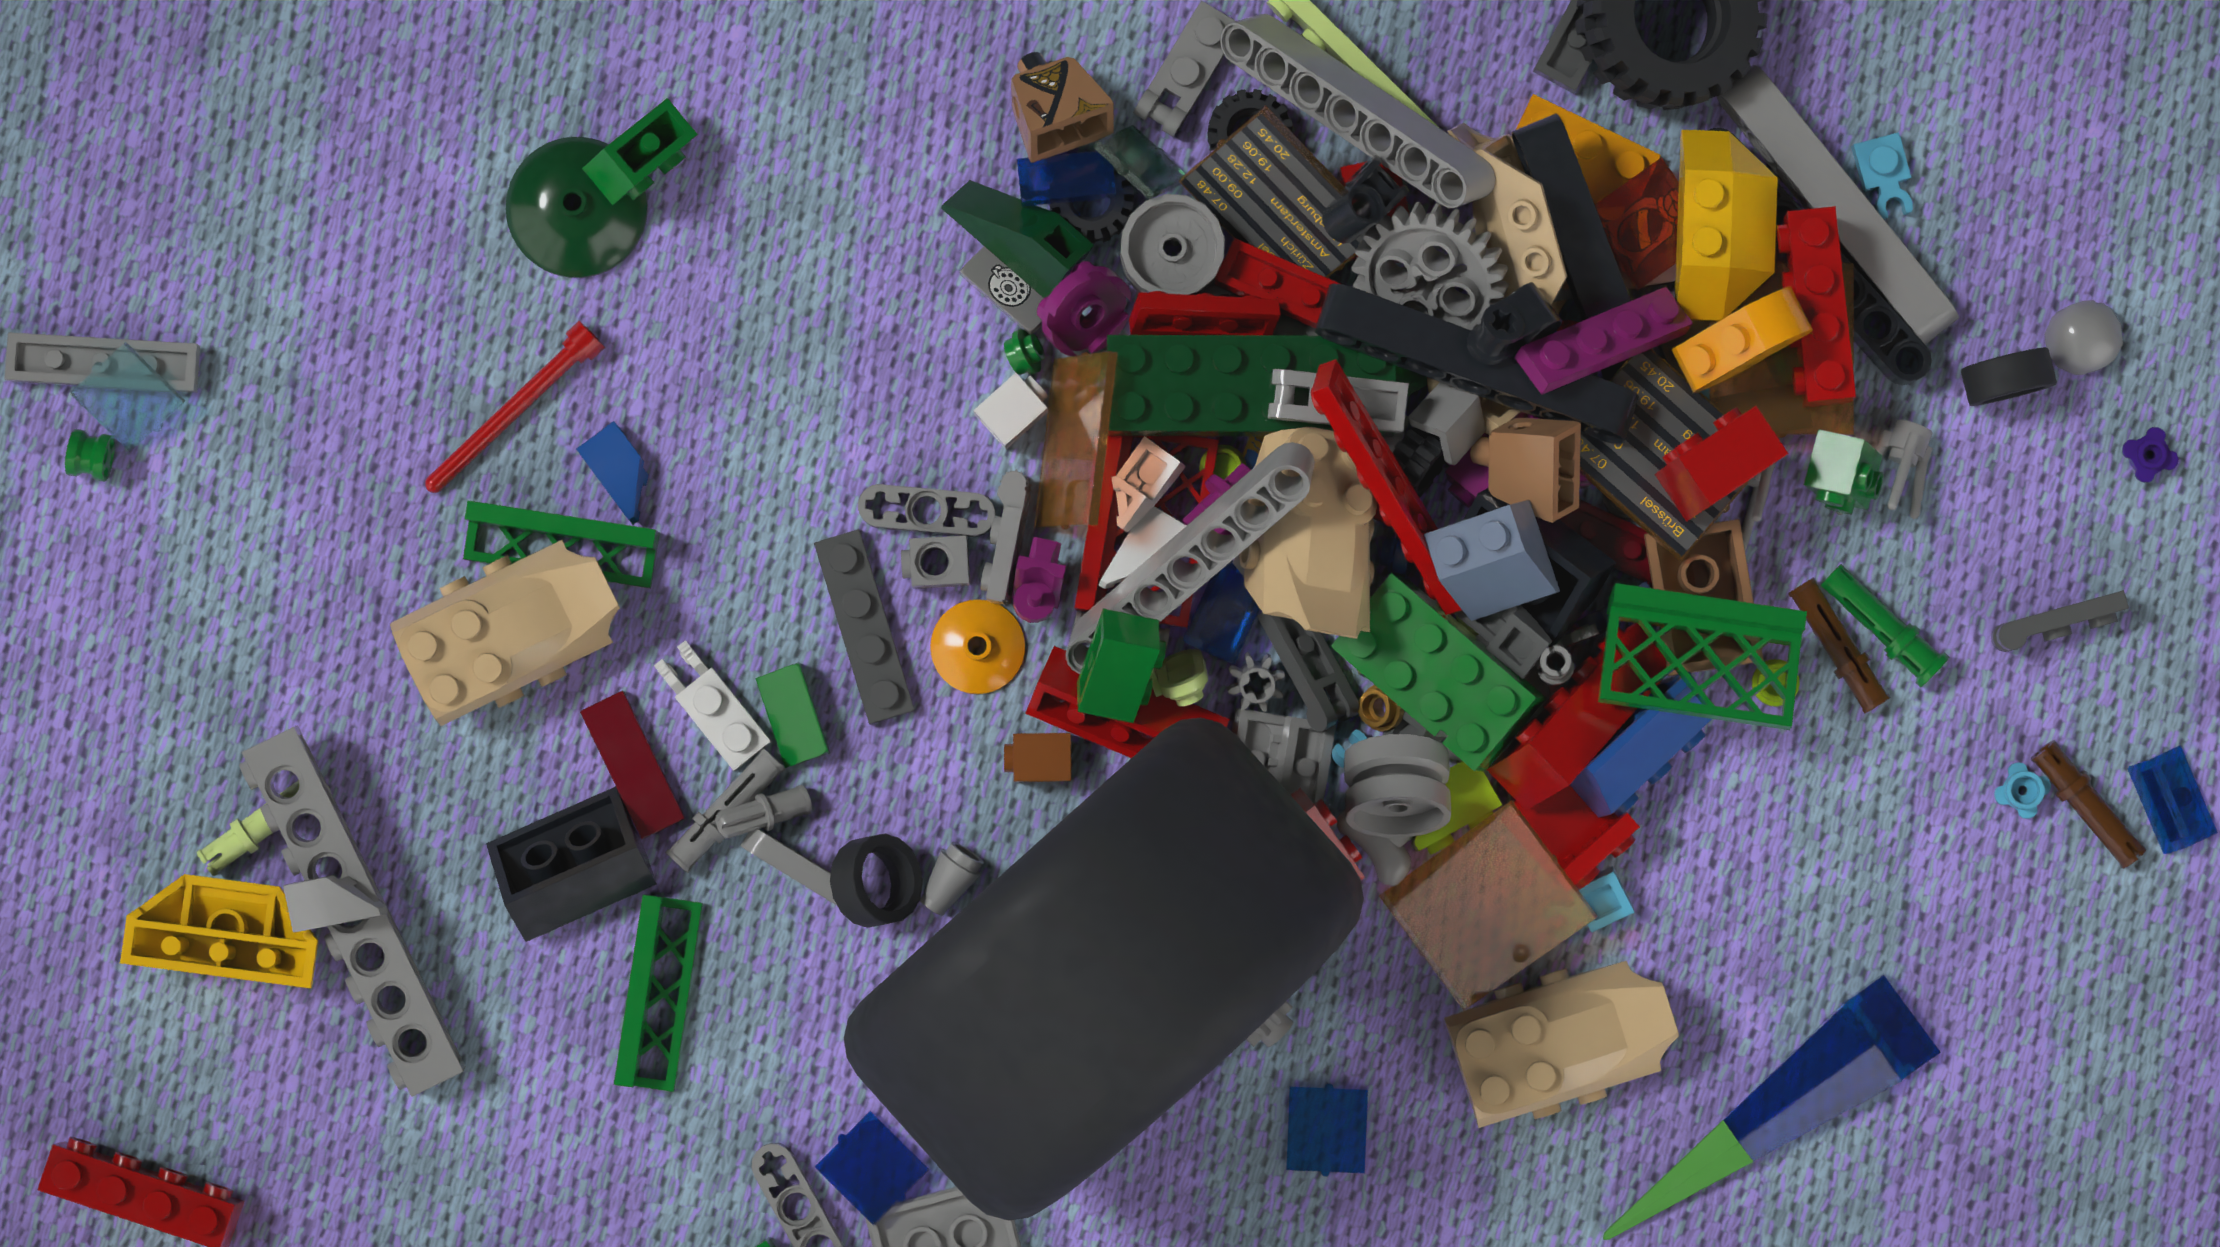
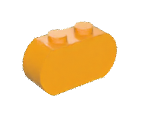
[1672,287,1813,393]

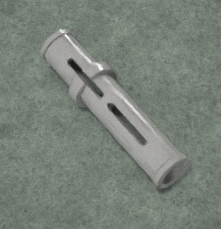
[665,748,785,873]

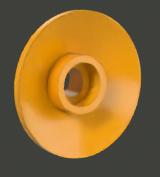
[930,599,1025,694]

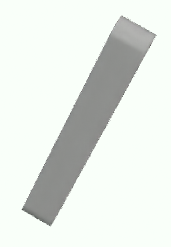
[1220,14,1495,208]
[1717,65,1959,345]
[1066,442,1315,674]

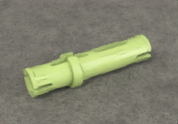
[196,780,331,876]

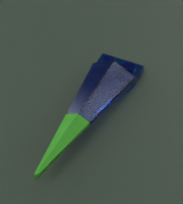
[1603,974,1941,1240]

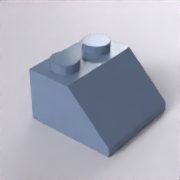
[1424,500,1560,621]

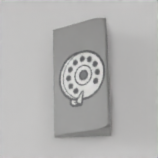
[959,246,1044,335]

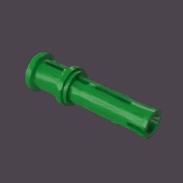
[1820,564,1950,688]

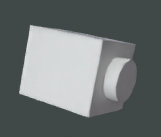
[973,373,1049,449]

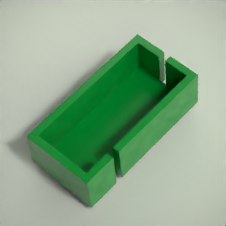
[1331,573,1546,771]

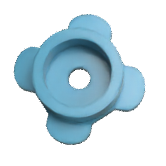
[1994,762,2051,819]

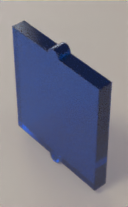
[1286,1083,1368,1177]
[815,1111,929,1226]

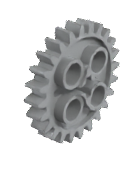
[1352,202,1509,330]

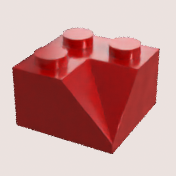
[1654,406,1789,522]

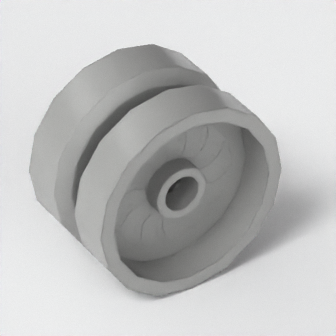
[1120,194,1225,295]
[1344,734,1451,837]

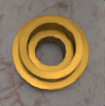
[1359,685,1404,731]

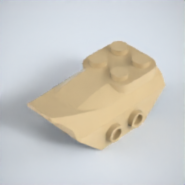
[1447,123,1570,315]
[1239,427,1377,639]
[390,540,620,726]
[1444,961,1679,1128]

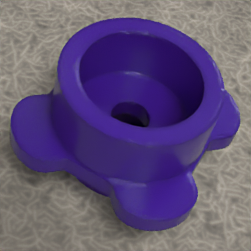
[2122,427,2179,483]

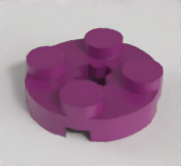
[1037,261,1131,356]

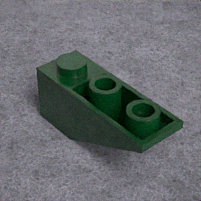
[941,180,1094,298]

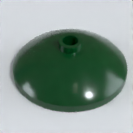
[506,137,648,278]

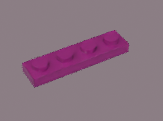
[1515,287,1693,395]

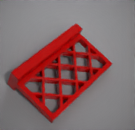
[1074,420,1219,628]

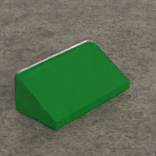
[755,662,830,768]

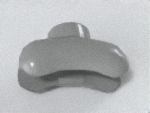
[1337,809,1413,886]

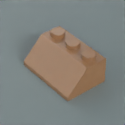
[1644,519,1764,676]

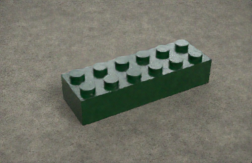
[1107,335,1396,437]

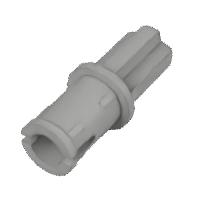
[716,785,812,839]

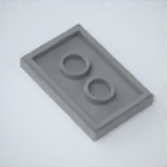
[864,1187,1021,1247]

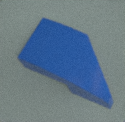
[576,421,649,525]

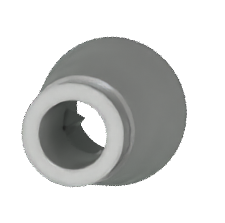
[920,842,984,916]

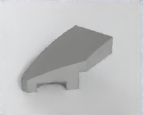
[283,875,388,933]

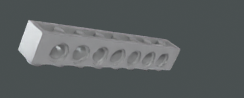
[239,725,466,1097]

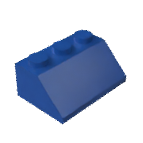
[1570,672,1712,817]

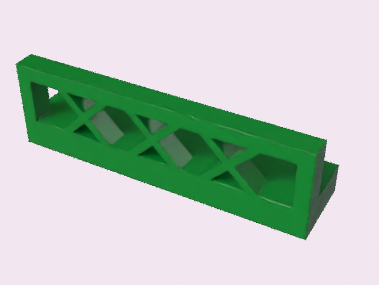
[463,501,660,589]
[614,895,703,1092]

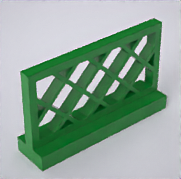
[1598,583,1807,730]

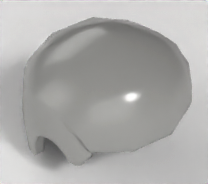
[2044,300,2123,375]

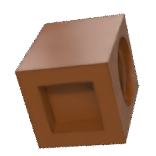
[1004,733,1071,782]

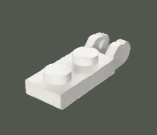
[654,640,772,771]

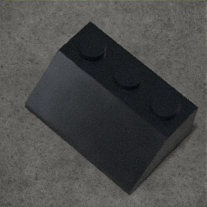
[1463,488,1617,647]
[486,786,657,942]

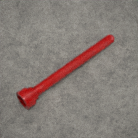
[425,320,605,493]

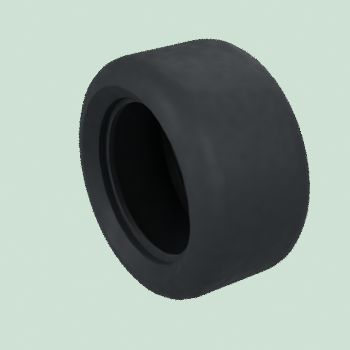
[843,717,1364,1221]

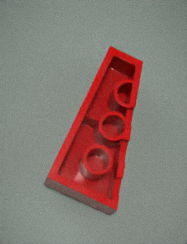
[1487,623,1667,810]

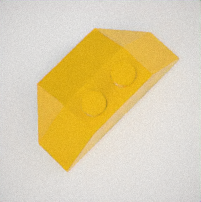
[1675,130,1778,322]
[120,874,319,988]

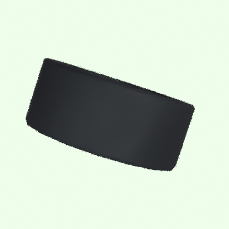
[1961,347,2057,406]
[830,833,923,928]

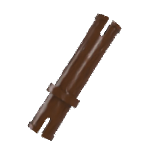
[1788,577,1891,714]
[2031,740,2146,869]

